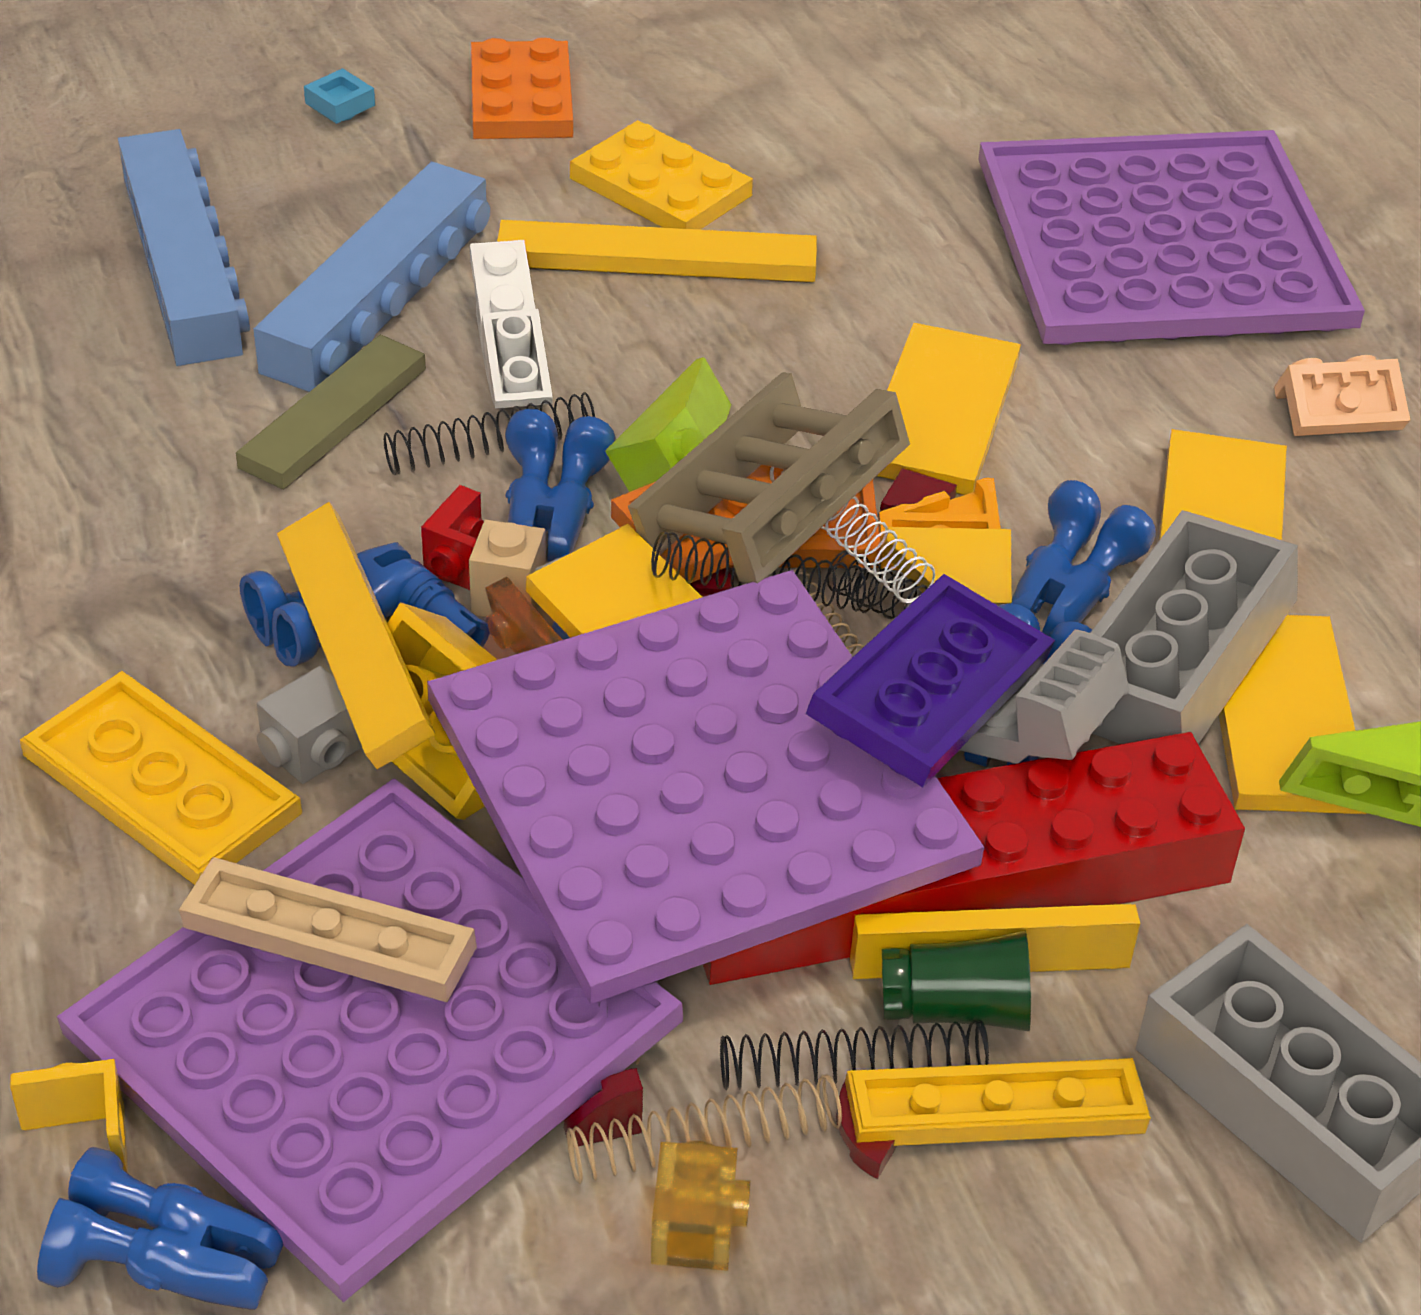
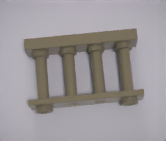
[628,372,910,584]

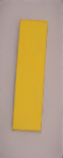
[850,904,1140,979]
[845,1058,1151,1146]

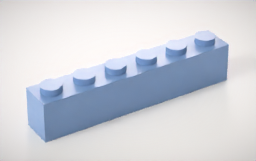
[118,129,250,366]
[253,161,490,392]

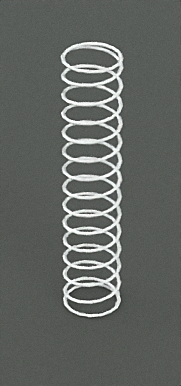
[770,467,935,603]

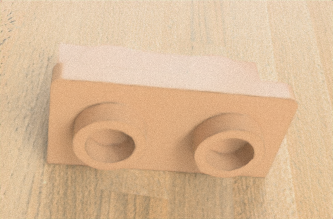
[1274,355,1410,436]

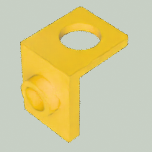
[10,1059,128,1173]

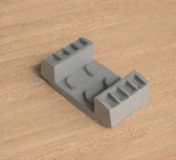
[893,603,1129,764]

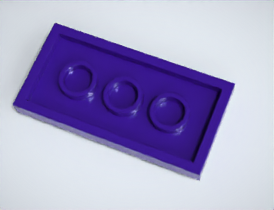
[805,574,1055,788]

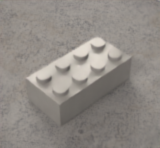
[1091,510,1298,744]
[1136,924,1421,1243]

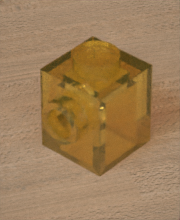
[651,1141,751,1271]

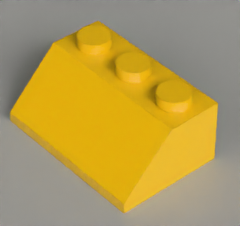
[387,602,497,820]

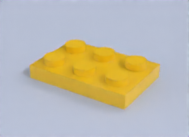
[570,120,753,230]

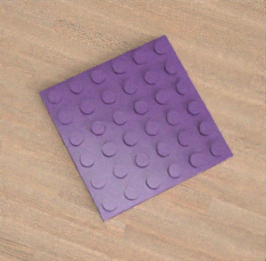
[978,130,1365,345]
[427,570,984,1004]
[57,778,683,1302]

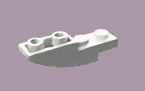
[470,240,553,409]

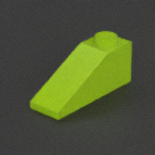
[605,357,732,492]
[1279,721,1421,827]

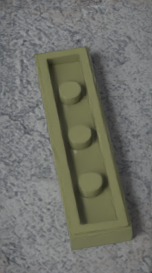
[236,334,426,490]

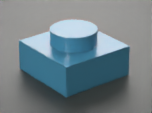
[304,68,375,124]

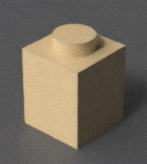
[469,519,546,625]

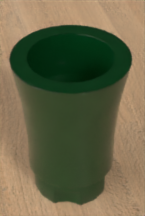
[882,930,1031,1032]

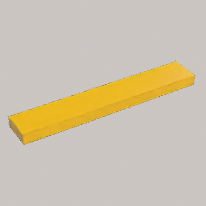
[497,220,817,282]
[276,502,436,769]

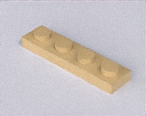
[179,857,477,1002]

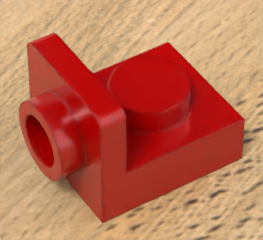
[421,485,484,590]

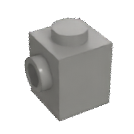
[257,666,362,784]

